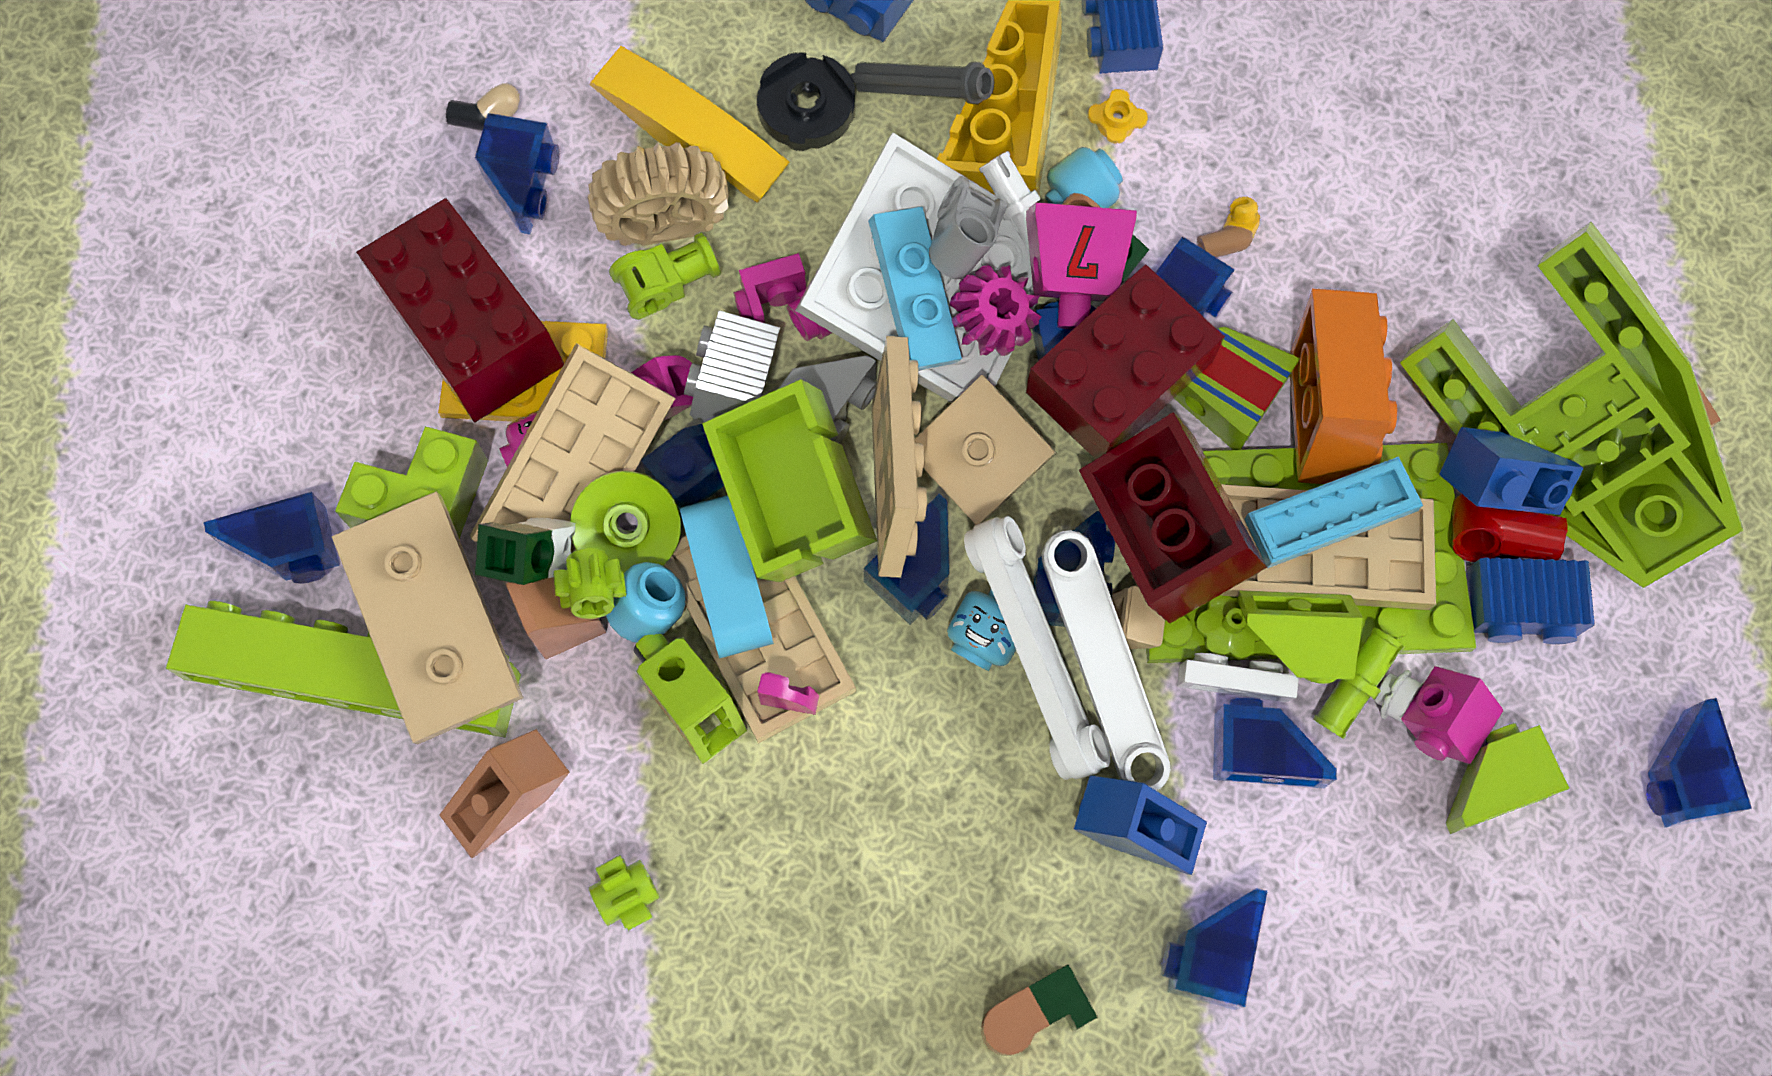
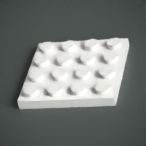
[795,133,1035,403]

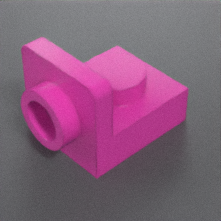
[733,253,806,323]

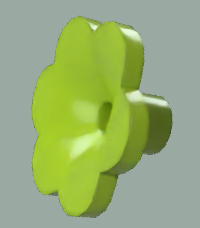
[1196,595,1261,660]

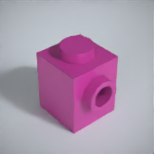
[1401,666,1504,764]

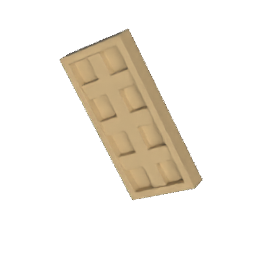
[871,336,927,578]
[470,343,675,553]
[1221,484,1436,610]
[664,536,856,744]

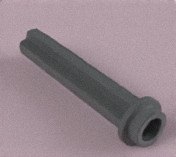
[851,62,994,104]

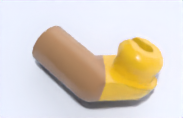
[1197,197,1261,261]

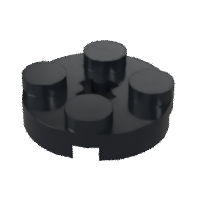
[757,52,855,151]

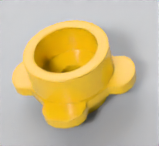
[1088,89,1148,144]

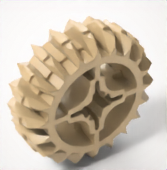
[588,142,729,246]

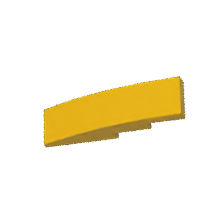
[589,46,789,203]

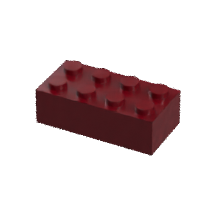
[356,198,564,423]

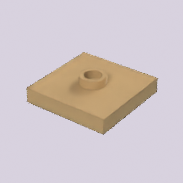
[914,375,1057,525]

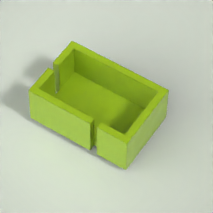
[702,379,878,582]

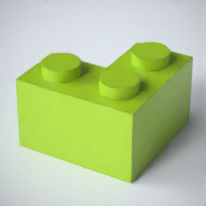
[335,426,489,539]

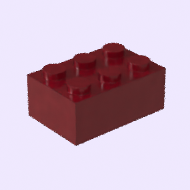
[1025,264,1225,460]
[1079,412,1268,624]

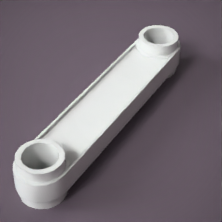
[964,516,1110,780]
[1042,530,1171,791]

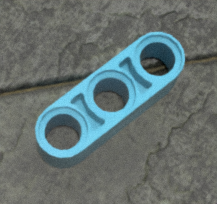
[680,495,774,659]

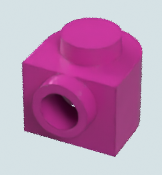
[630,355,693,421]

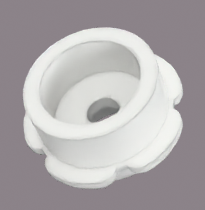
[1374,670,1423,723]

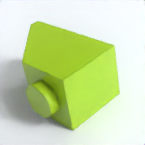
[1238,590,1363,684]
[1446,723,1570,834]

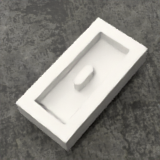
[1177,653,1299,702]

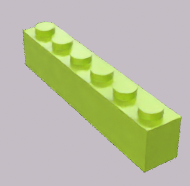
[166,601,521,738]

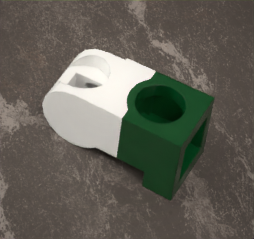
[475,518,575,585]

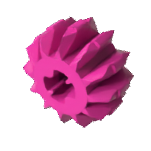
[949,265,1041,356]

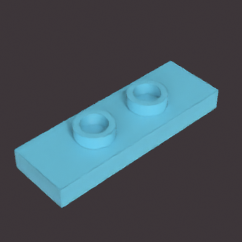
[868,207,962,371]
[1244,457,1423,569]

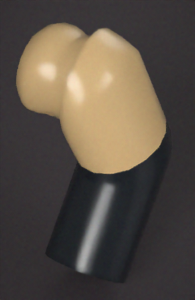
[446,83,520,132]

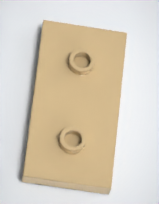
[332,491,524,745]

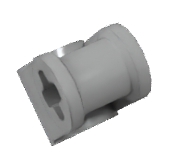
[929,176,1007,279]

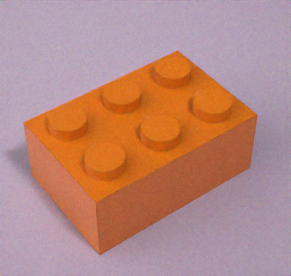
[1290,288,1397,484]

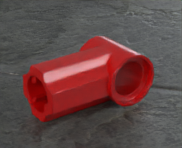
[1452,494,1568,562]

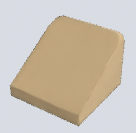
[1110,585,1165,649]

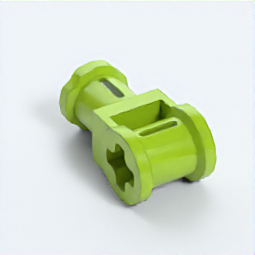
[609,233,721,320]

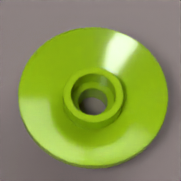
[570,471,681,572]

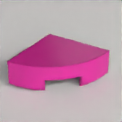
[757,672,819,715]

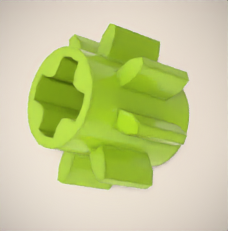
[553,548,626,619]
[588,855,660,931]

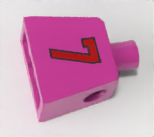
[1026,202,1137,330]

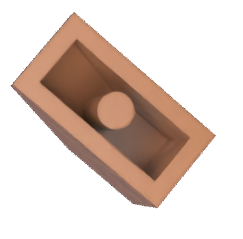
[506,577,606,660]
[439,729,570,858]

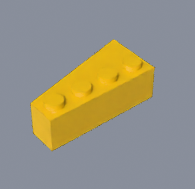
[937,0,1062,203]

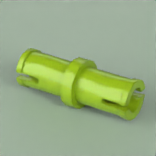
[1313,627,1405,739]

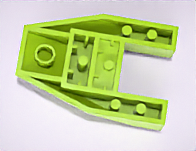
[1400,221,1743,588]

